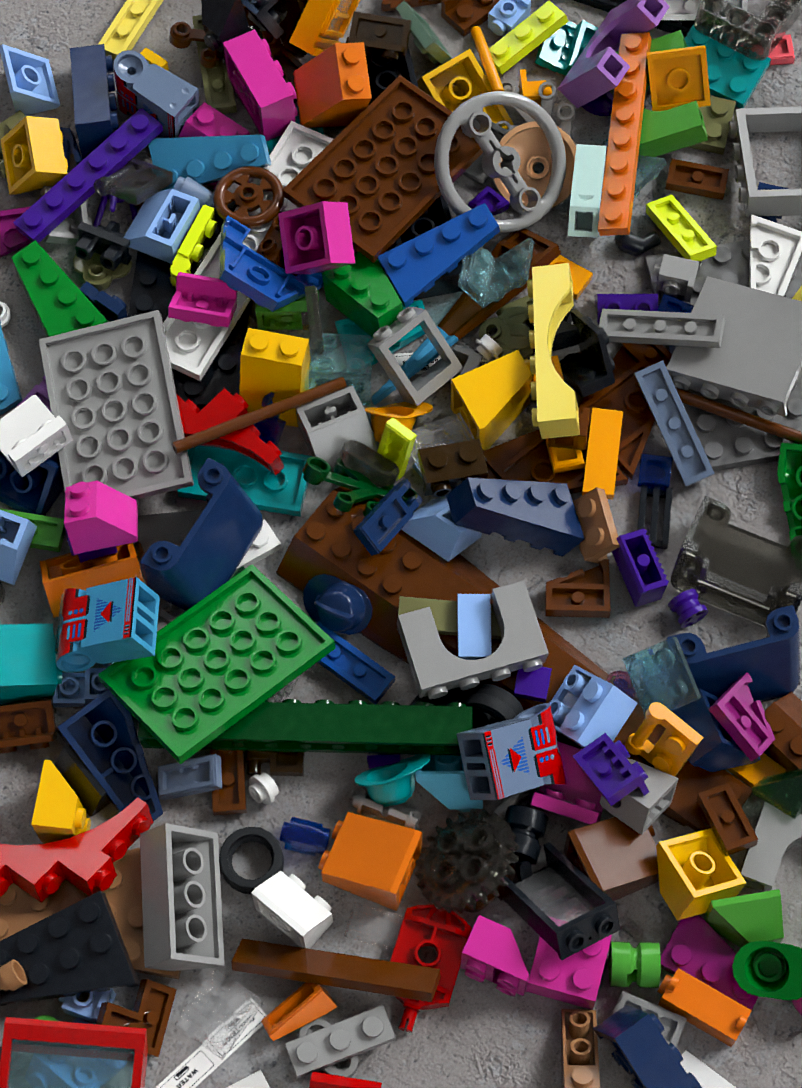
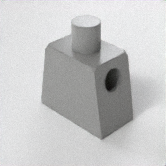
[600,759,679,835]

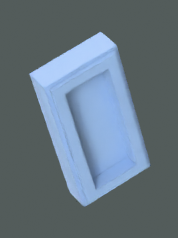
[457,594,492,660]

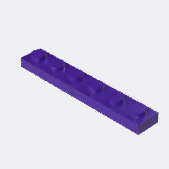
[13,108,163,243]

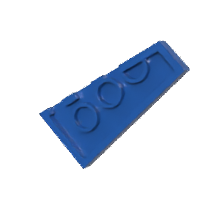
[378,203,500,308]

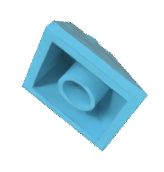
[415,755,483,812]

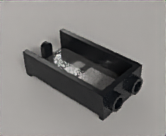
[492,842,620,960]

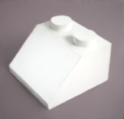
[251,871,333,949]

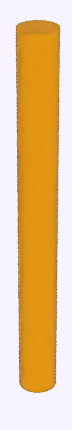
[470,26,504,92]

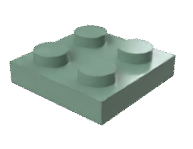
[396,1,453,64]

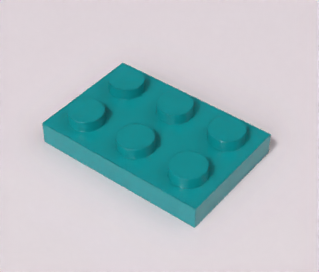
[685,22,771,108]

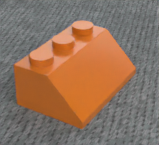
[40,543,145,618]

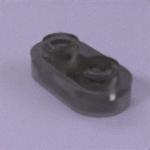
[340,440,399,487]

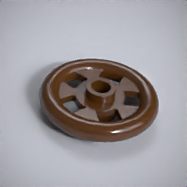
[213,166,285,228]

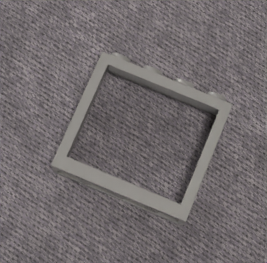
[729,106,802,217]

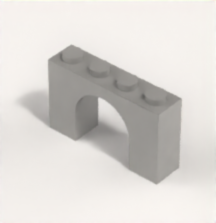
[397,580,549,699]
[740,801,802,892]

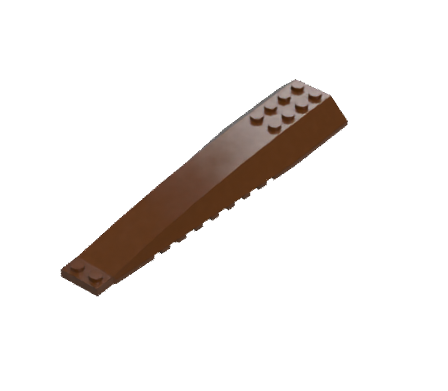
[276,486,754,832]

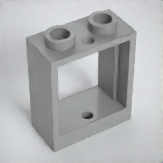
[367,307,463,406]

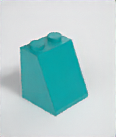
[0,623,62,705]

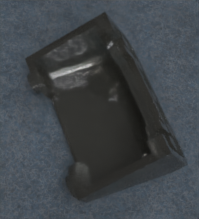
[670,496,802,627]

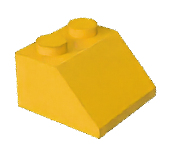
[0,116,68,195]
[31,760,91,843]
[656,828,746,921]

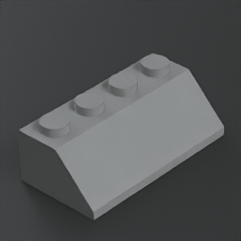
[140,823,225,971]

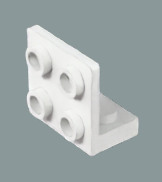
[0,395,73,477]

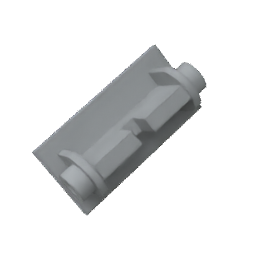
[351,789,423,830]

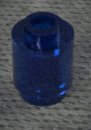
[280,816,331,857]

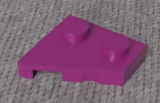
[709,672,775,761]

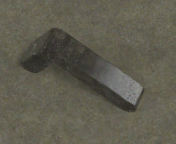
[694,0,802,60]

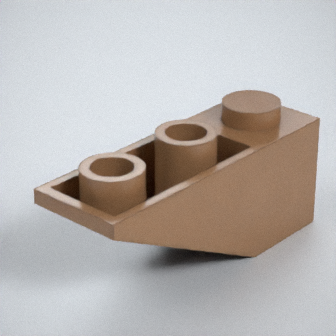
[561,1009,600,1088]

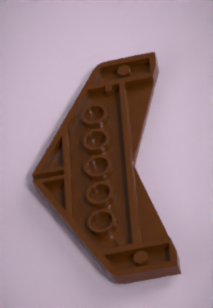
[482,343,672,494]

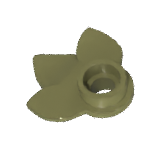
[73,253,132,291]
[479,306,530,358]

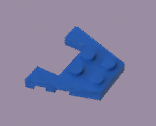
[219,215,323,312]

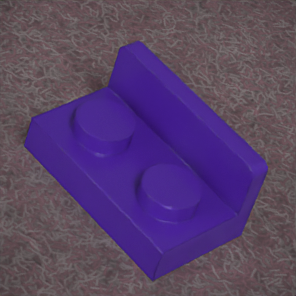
[594,294,658,324]
[573,733,650,806]

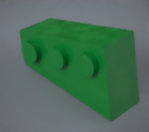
[322,252,403,338]

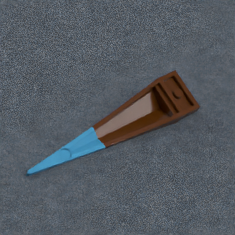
[371,228,561,405]

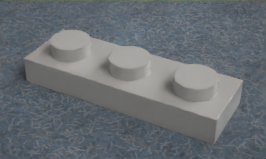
[285,1005,396,1079]

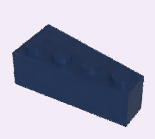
[446,477,585,557]
[593,1005,702,1088]

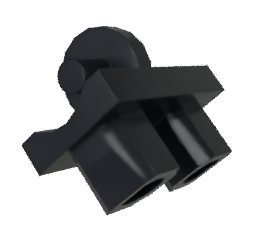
[75,221,132,271]

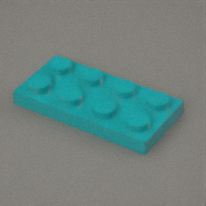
[177,445,312,517]

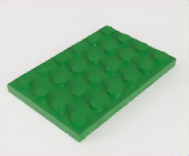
[98,564,335,764]

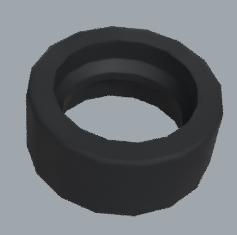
[219,827,284,894]

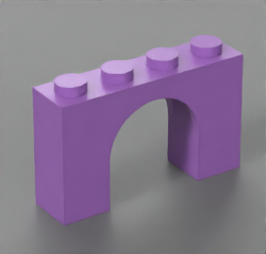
[557,0,670,109]

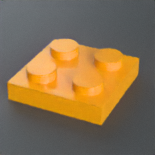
[646,45,711,111]

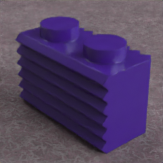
[611,529,669,607]

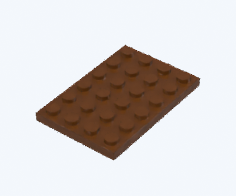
[283,75,483,263]

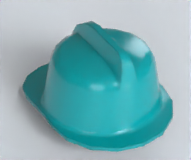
[355,754,431,807]

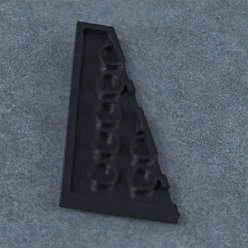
[0,890,140,1006]

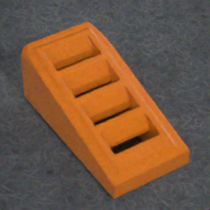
[261,982,337,1041]

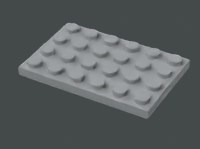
[39,310,194,500]

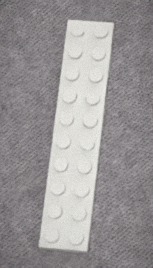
[163,121,334,381]

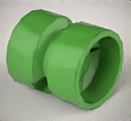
[608,941,661,988]

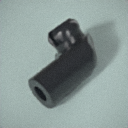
[614,231,661,256]

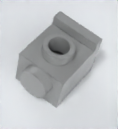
[651,254,699,303]

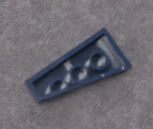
[70,44,119,160]

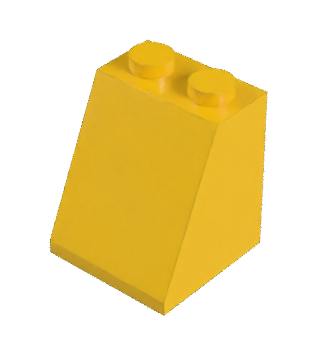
[239,328,312,427]
[450,350,534,451]

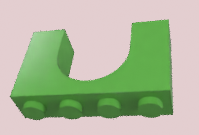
[616,30,708,161]

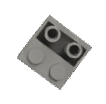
[296,385,378,472]

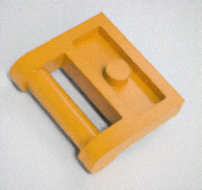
[625,702,704,776]

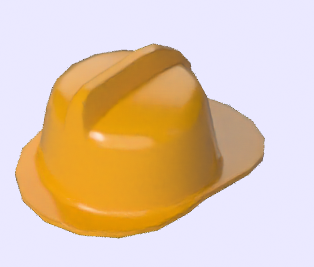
[364,402,433,443]

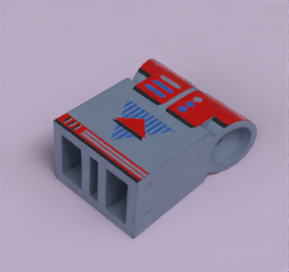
[114,50,199,138]
[457,703,567,800]

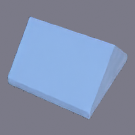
[0,44,60,116]

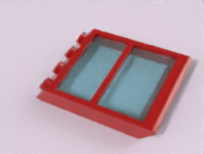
[0,1017,148,1088]

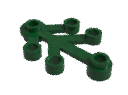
[302,457,418,517]

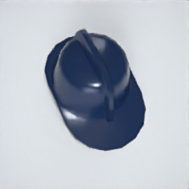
[303,574,372,635]

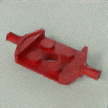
[390,883,472,1033]

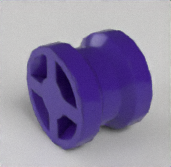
[668,589,709,628]

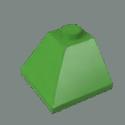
[703,889,784,948]

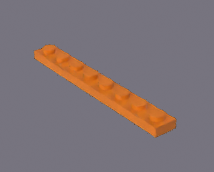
[598,32,652,236]

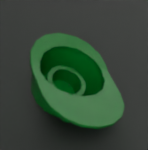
[732,941,802,1000]

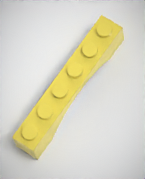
[527,263,580,439]

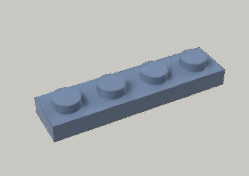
[634,360,715,487]

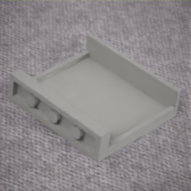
[667,276,802,417]

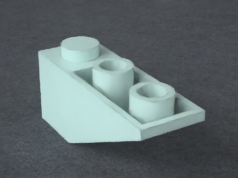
[568,144,607,238]

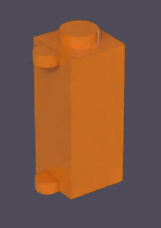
[657,968,752,1047]

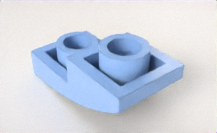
[53,668,108,708]

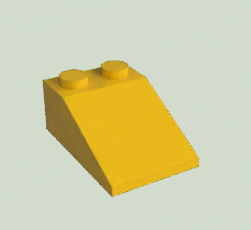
[417,49,514,129]

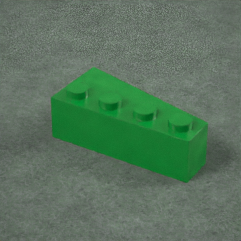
[11,240,108,337]

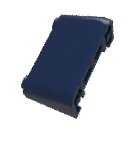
[140,458,263,611]
[659,605,800,708]

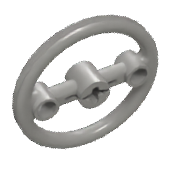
[434,91,566,233]

